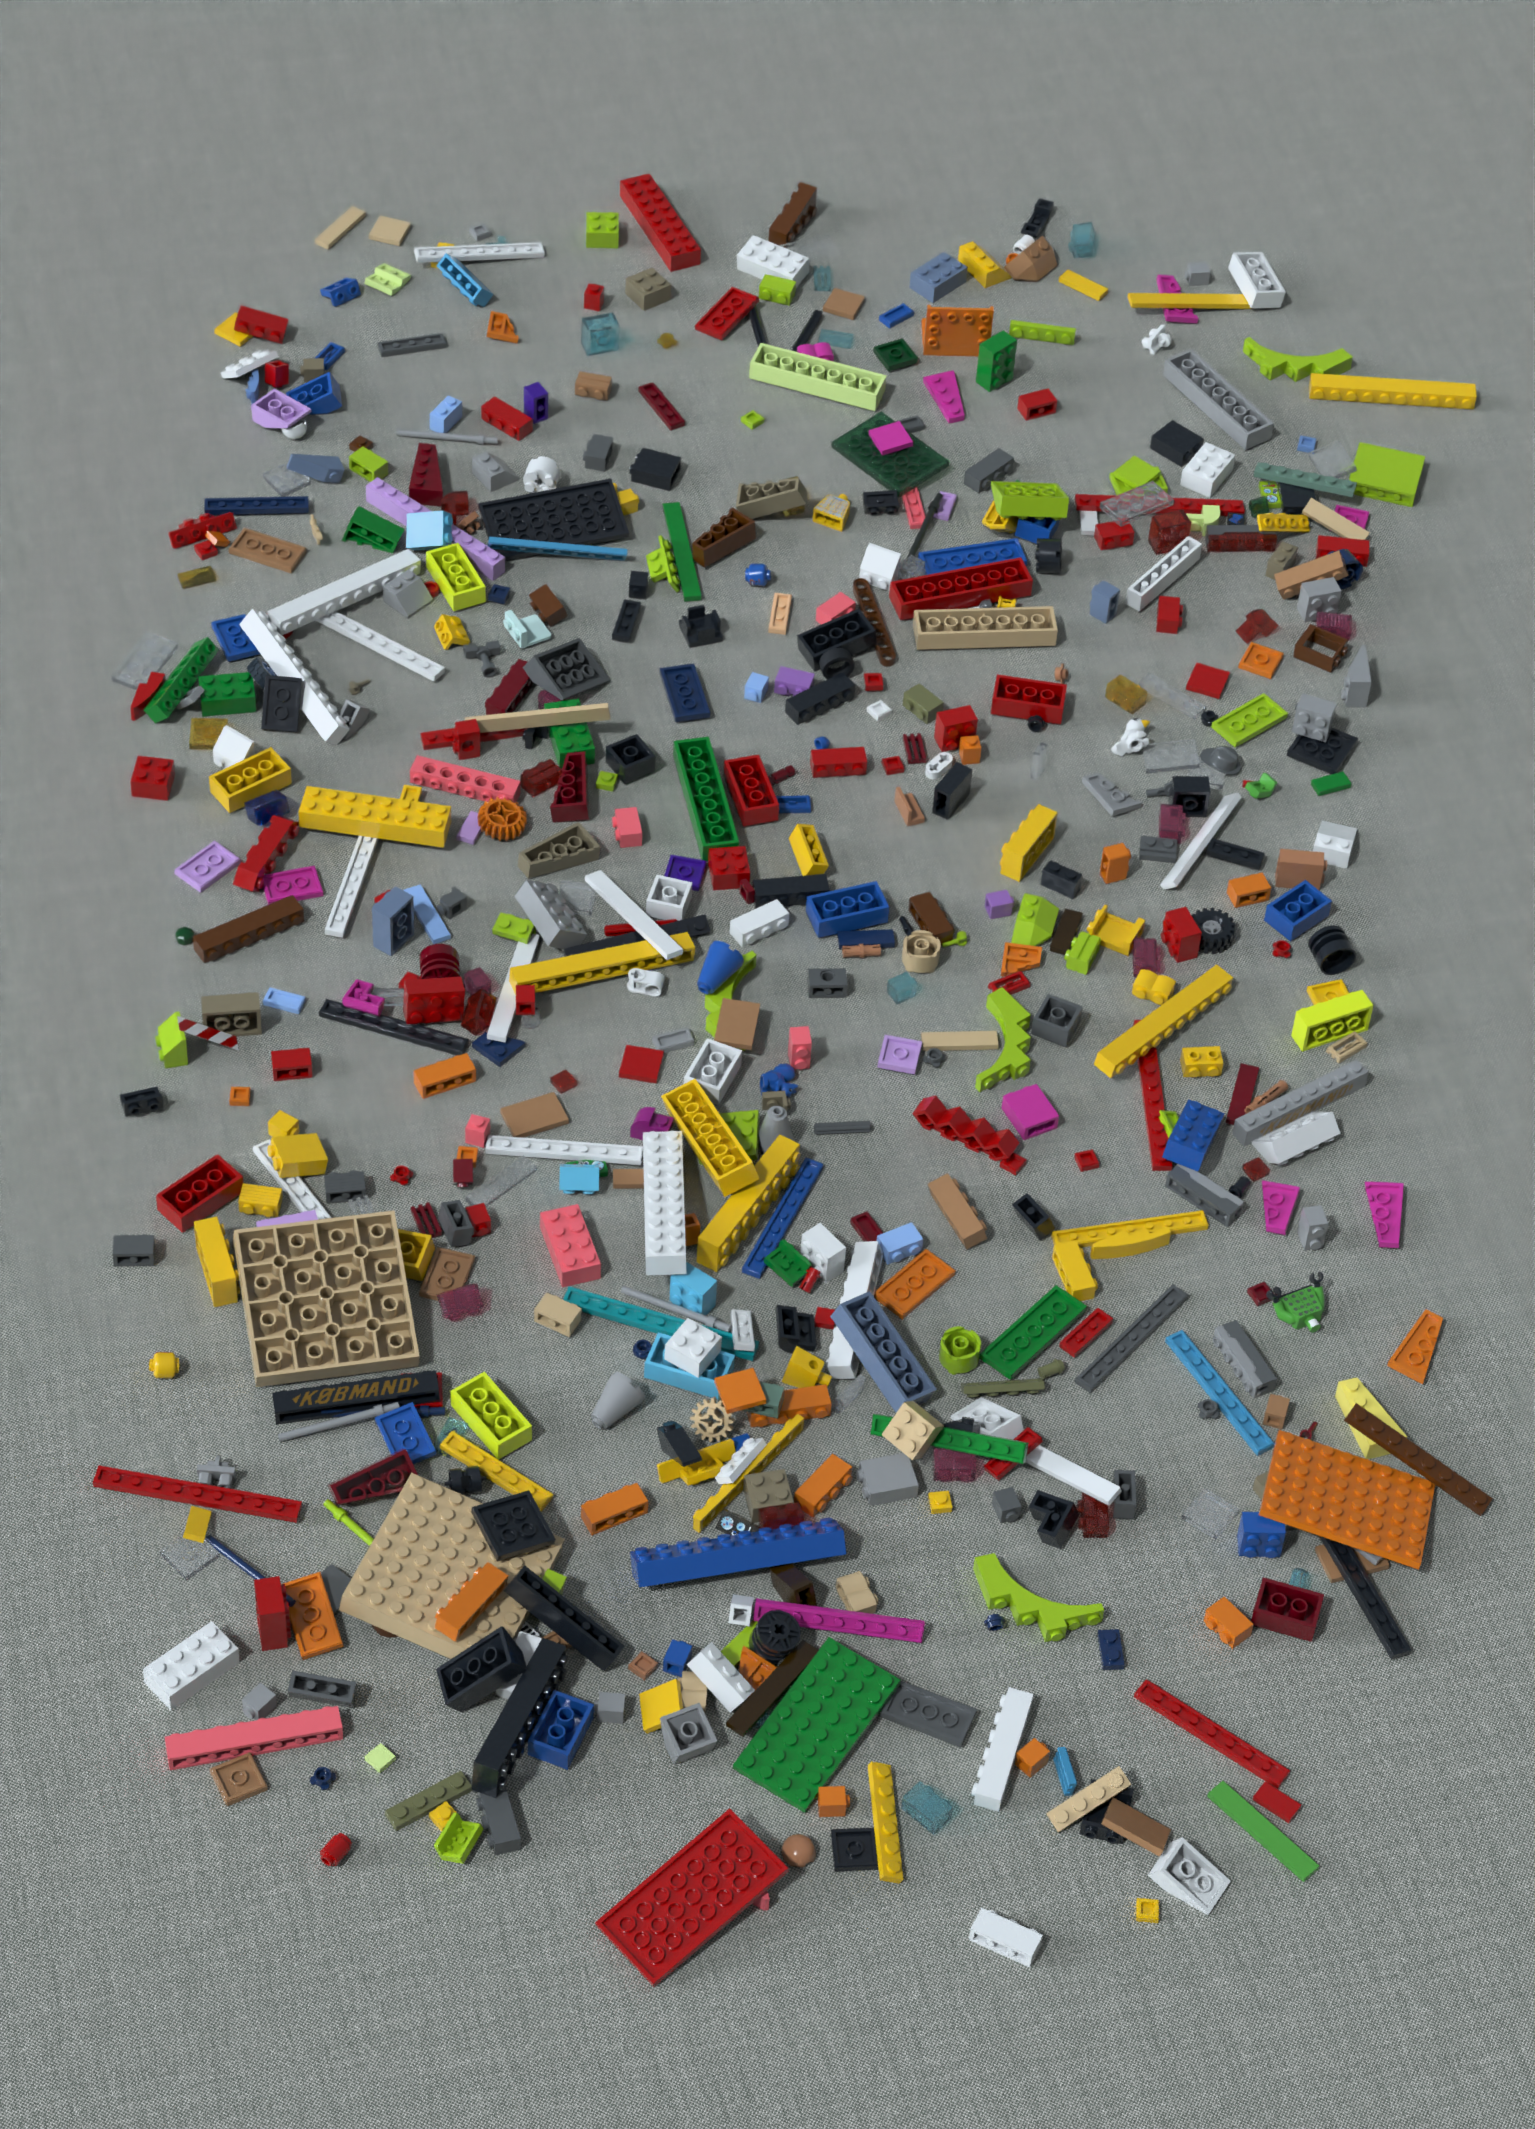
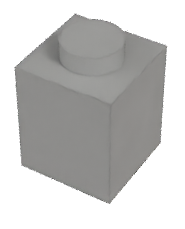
[1184,262,1210,286]
[242,1682,277,1720]
[594,1692,625,1724]

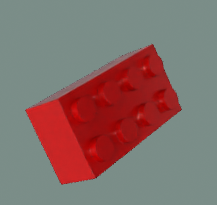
[991,674,1067,724]
[723,754,779,827]
[156,1154,244,1233]

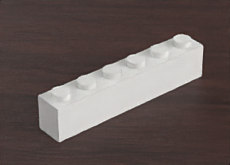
[1125,536,1202,612]
[971,1687,1034,1812]

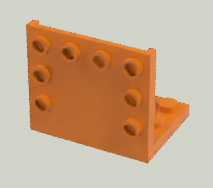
[921,305,994,356]

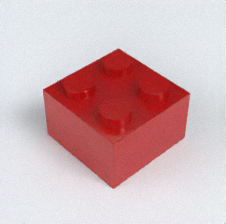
[934,705,978,752]
[130,756,175,801]
[708,846,750,890]
[1161,907,1202,963]

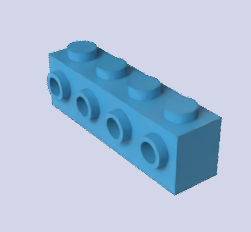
[437,253,494,307]

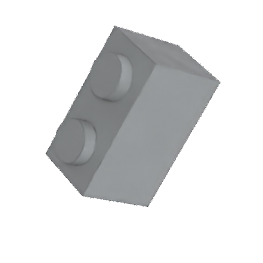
[1297,1205,1328,1251]

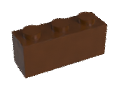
[908,891,955,945]

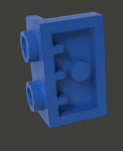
[320,277,361,307]

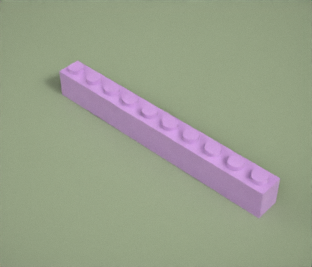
[366,477,505,581]

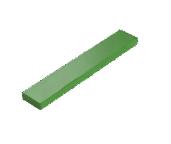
[1207,1781,1319,1882]

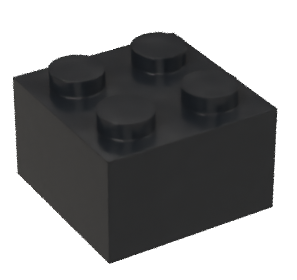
[605,734,656,784]
[1168,776,1211,817]

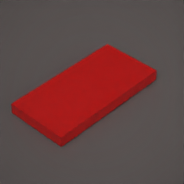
[695,287,759,340]

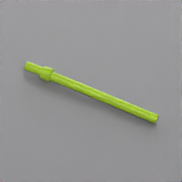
[323,1499,374,1546]

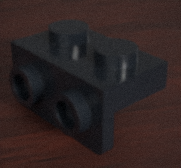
[862,490,900,515]
[119,1086,163,1117]

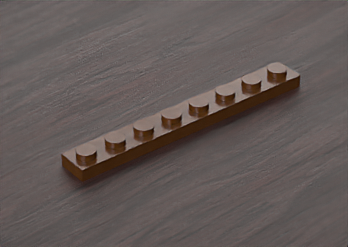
[1344,1403,1493,1516]

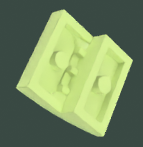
[365,263,411,296]

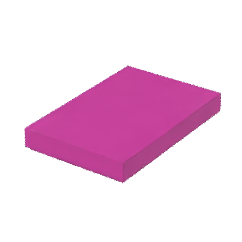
[263,865,323,905]

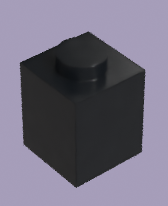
[629,571,649,599]

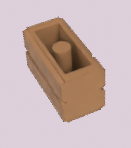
[575,371,612,401]

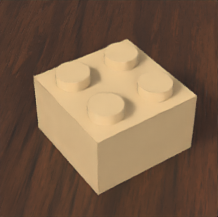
[882,1401,944,1460]

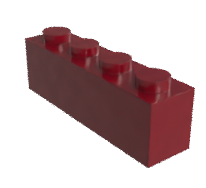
[485,659,534,715]

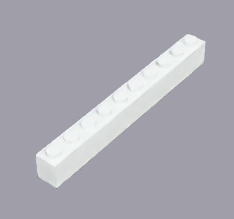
[268,549,421,635]
[239,609,350,745]

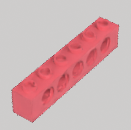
[410,755,521,803]

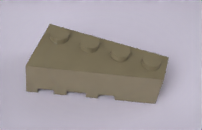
[736,478,808,519]
[517,822,601,879]

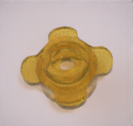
[657,333,677,349]

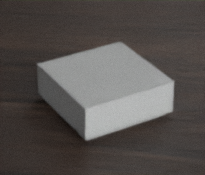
[469,223,491,241]

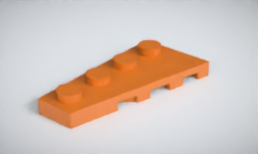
[1387,1309,1443,1384]

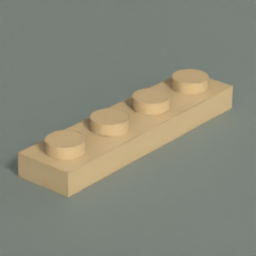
[1046,1766,1131,1833]

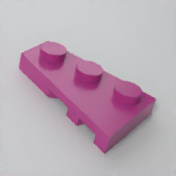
[1262,1180,1300,1235]

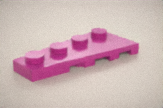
[1156,274,1199,324]
[923,370,965,424]
[1365,1181,1404,1248]

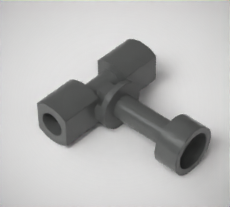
[463,641,500,678]

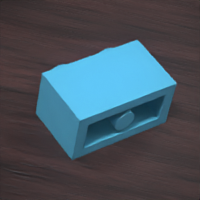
[559,1164,599,1194]

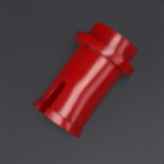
[799,1267,821,1294]

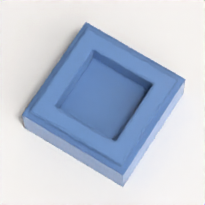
[1297,436,1317,453]

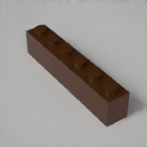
[193,895,304,964]

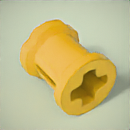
[997,596,1017,608]

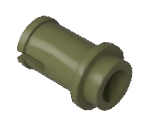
[1037,1359,1065,1380]

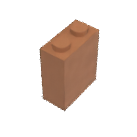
[1275,849,1327,890]

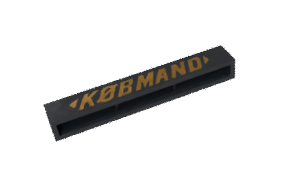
[272,1370,440,1425]

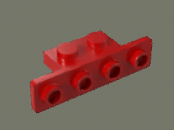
[168,512,237,549]

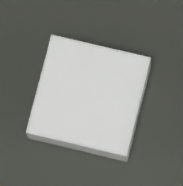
[867,700,892,721]

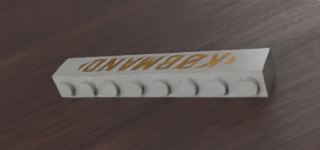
[1232,1059,1369,1147]

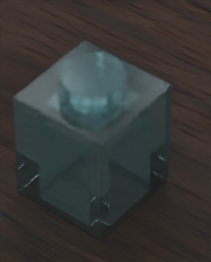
[887,972,918,1004]

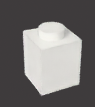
[728,1594,754,1626]

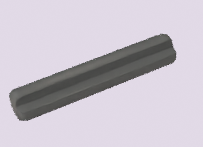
[814,1121,871,1134]

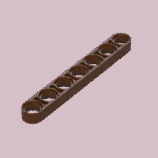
[853,578,896,667]

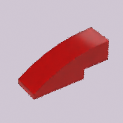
[130,672,166,721]

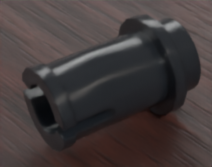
[1229,1176,1250,1198]

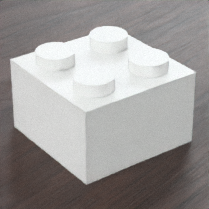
[646,875,692,921]
[800,1223,846,1284]
[664,1318,722,1378]

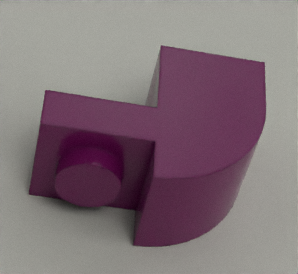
[630,1107,674,1140]

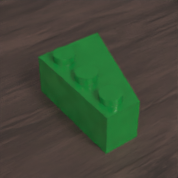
[341,506,405,553]

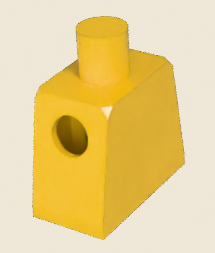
[782,1346,832,1388]

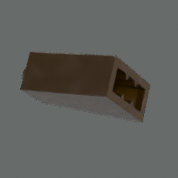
[769,1563,817,1606]

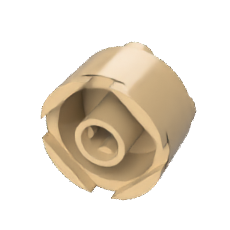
[902,930,941,973]

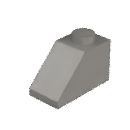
[339,699,370,740]

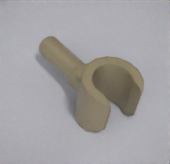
[348,679,370,695]

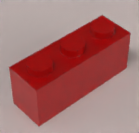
[234,305,289,344]
[481,396,533,441]
[1315,535,1369,567]
[810,747,867,778]

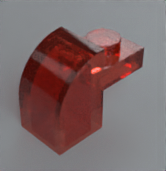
[441,491,469,526]
[1236,609,1279,644]

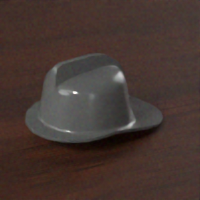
[1200,746,1241,775]

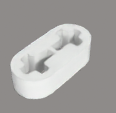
[925,752,953,780]

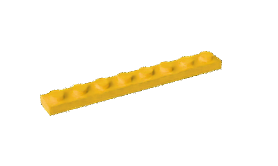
[693,1414,804,1533]

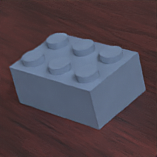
[909,252,968,303]
[372,886,414,956]

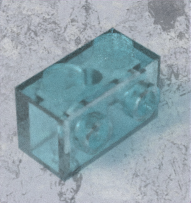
[1068,222,1096,258]
[901,1781,953,1835]

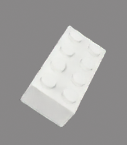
[737,235,809,288]
[1228,252,1286,309]
[143,1621,240,1711]

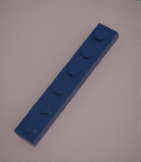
[204,496,309,515]

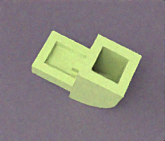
[1184,505,1220,536]

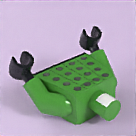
[1266,1271,1325,1333]

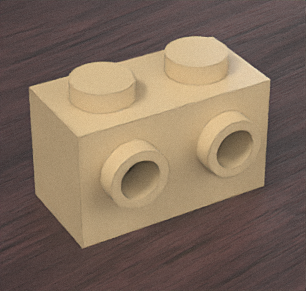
[534,1292,582,1337]

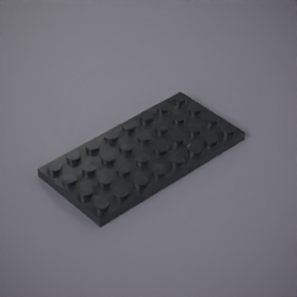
[478,478,629,561]

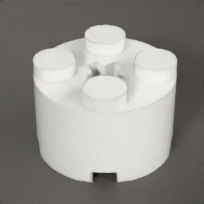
[523,456,561,493]

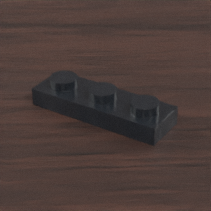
[612,599,641,642]
[1206,838,1265,870]

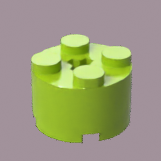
[939,1326,981,1375]

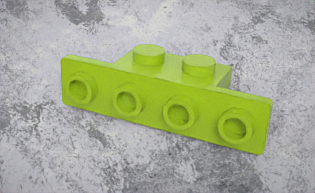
[646,535,680,592]

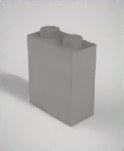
[856,1453,919,1506]

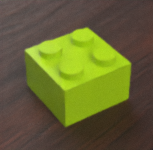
[586,212,619,249]

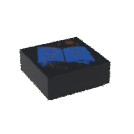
[1227,512,1245,525]

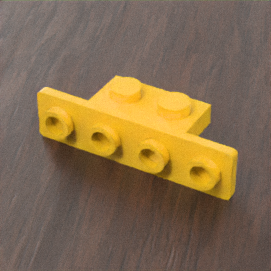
[1257,513,1310,532]
[657,1439,735,1486]

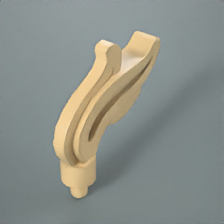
[309,514,323,545]

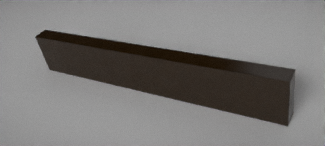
[726,1640,819,1737]

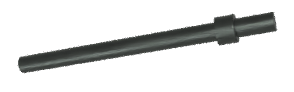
[903,493,943,569]

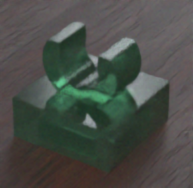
[1248,496,1269,517]

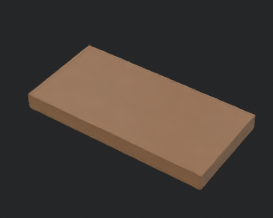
[229,528,307,573]

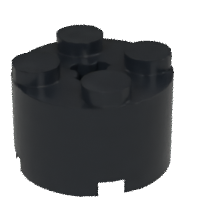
[1035,538,1062,573]

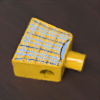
[813,494,850,532]

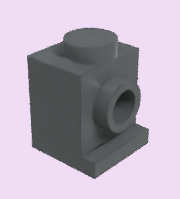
[437,886,467,920]

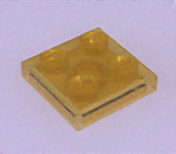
[189,718,228,749]

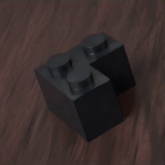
[1028,1490,1079,1549]

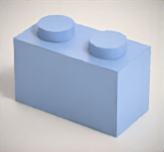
[430,395,462,433]
[877,1222,923,1265]

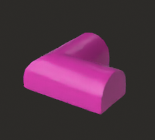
[342,979,385,1016]

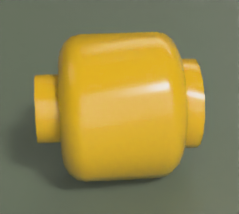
[149,1352,179,1379]

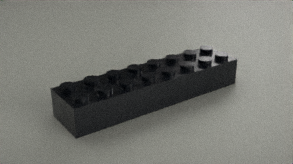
[472,1638,568,1798]

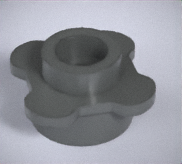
[923,1048,945,1067]
[1197,1399,1219,1419]

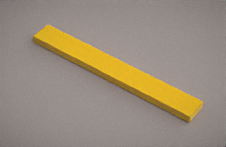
[1127,293,1254,309]
[1051,1210,1209,1248]

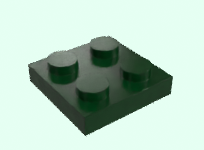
[873,338,918,372]

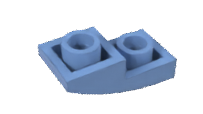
[245,369,260,404]

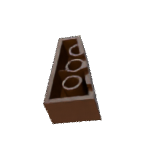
[692,507,756,568]

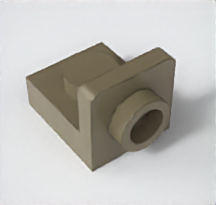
[761,1091,791,1112]

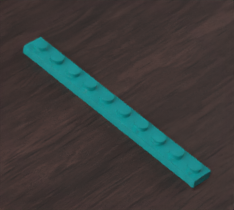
[563,1286,759,1361]

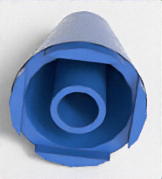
[697,941,744,994]

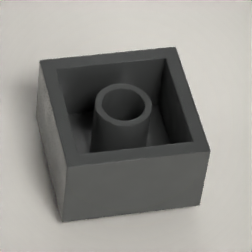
[1031,994,1083,1047]

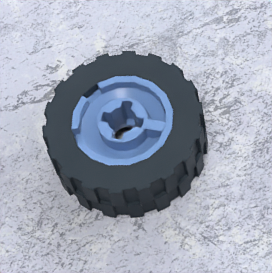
[247,656,277,688]

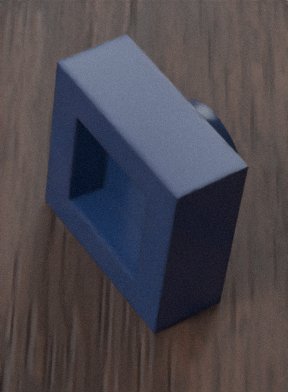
[488,584,510,604]

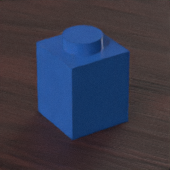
[663,1639,692,1677]

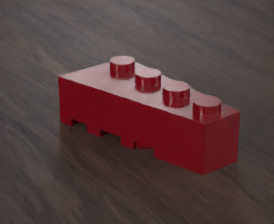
[409,443,443,507]
[550,752,589,823]
[328,1449,418,1504]

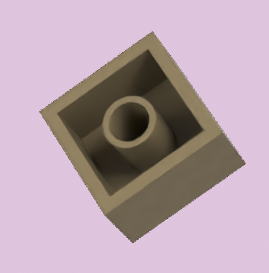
[625,267,671,311]
[743,1469,794,1523]

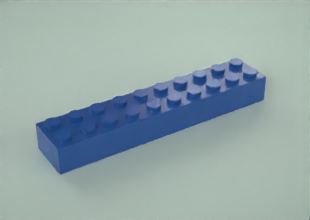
[630,1518,846,1588]

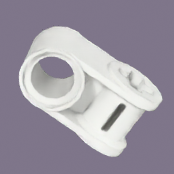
[627,968,664,997]

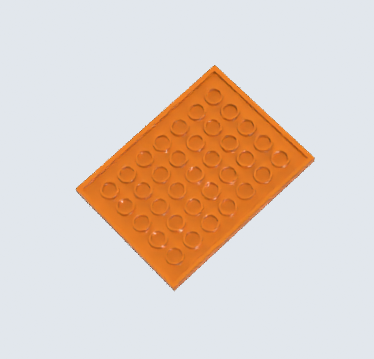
[1259,1430,1435,1570]

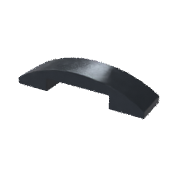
[1021,198,1054,237]

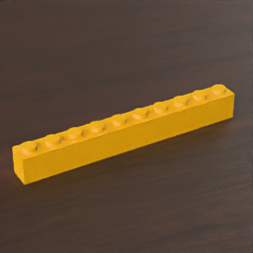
[1309,373,1477,409]
[509,932,695,995]
[1094,964,1233,1078]

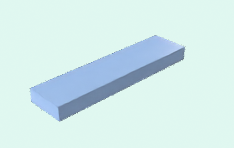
[403,884,451,944]

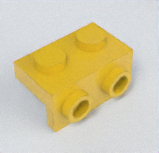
[434,614,470,650]

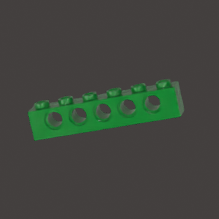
[143,637,219,723]

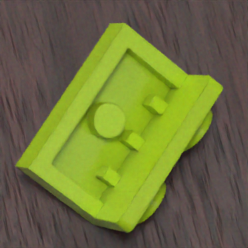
[492,912,536,944]
[434,1812,484,1864]

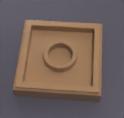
[823,288,865,320]
[210,1752,268,1807]

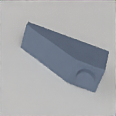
[287,454,344,483]

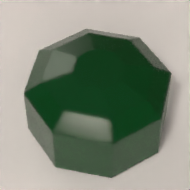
[175,926,194,945]

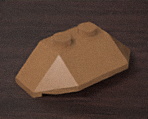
[1004,235,1057,282]

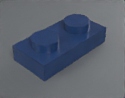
[1097,1629,1125,1671]

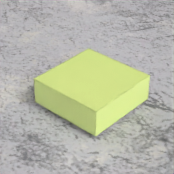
[365,1743,396,1773]

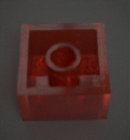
[1148,509,1191,555]

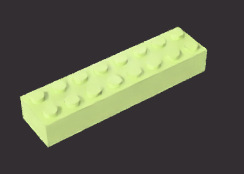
[749,343,887,411]

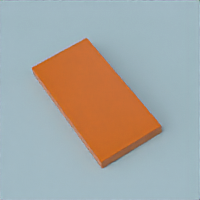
[874,1249,956,1319]
[283,1572,344,1660]

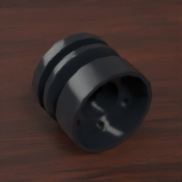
[1308,925,1357,975]
[748,1610,801,1665]

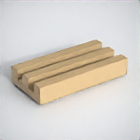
[1326,1031,1367,1063]

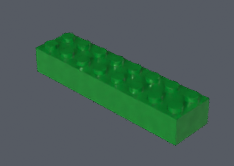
[673,737,739,861]

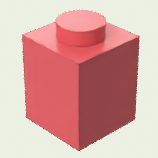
[465,1114,490,1148]

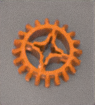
[477,797,527,842]

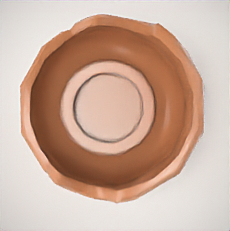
[781,1834,816,1868]

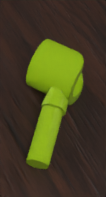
[942,931,967,948]

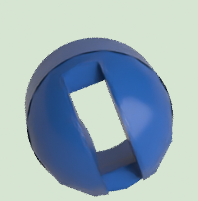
[814,736,830,749]

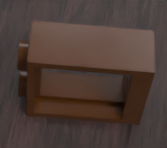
[1293,624,1349,673]

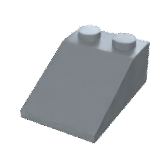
[1341,645,1371,708]

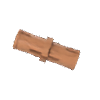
[842,944,881,958]

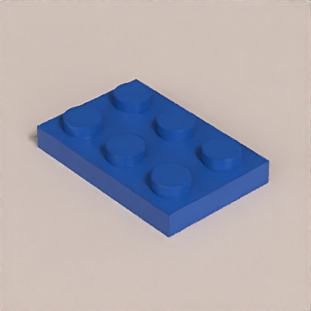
[211,614,261,662]
[375,1402,437,1464]

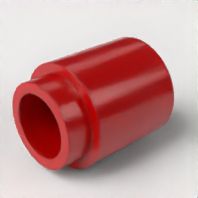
[320,1833,352,1866]

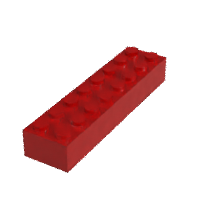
[620,173,701,272]
[889,557,1033,620]

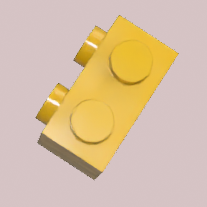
[1180,1046,1223,1077]

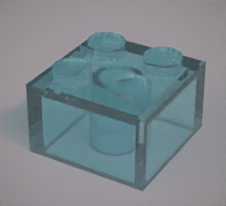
[581,312,619,356]

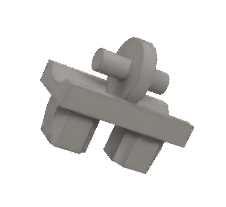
[197,1455,236,1488]

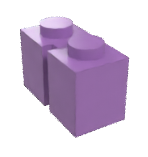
[774,666,815,696]

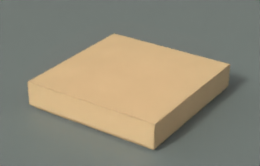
[369,215,410,246]

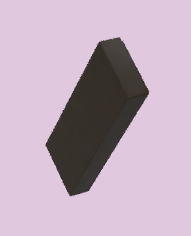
[1049,908,1083,955]

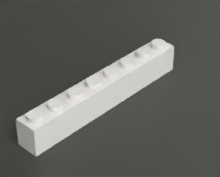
[826,1241,883,1379]

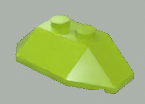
[1011,893,1059,946]

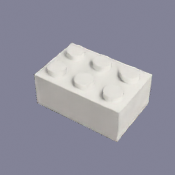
[1180,442,1235,498]
[684,1038,742,1105]

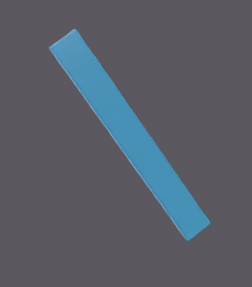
[487,537,627,561]
[1165,1330,1275,1456]

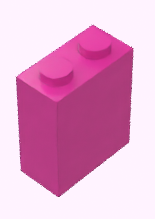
[1001,1084,1059,1140]

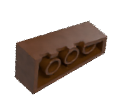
[768,181,817,248]

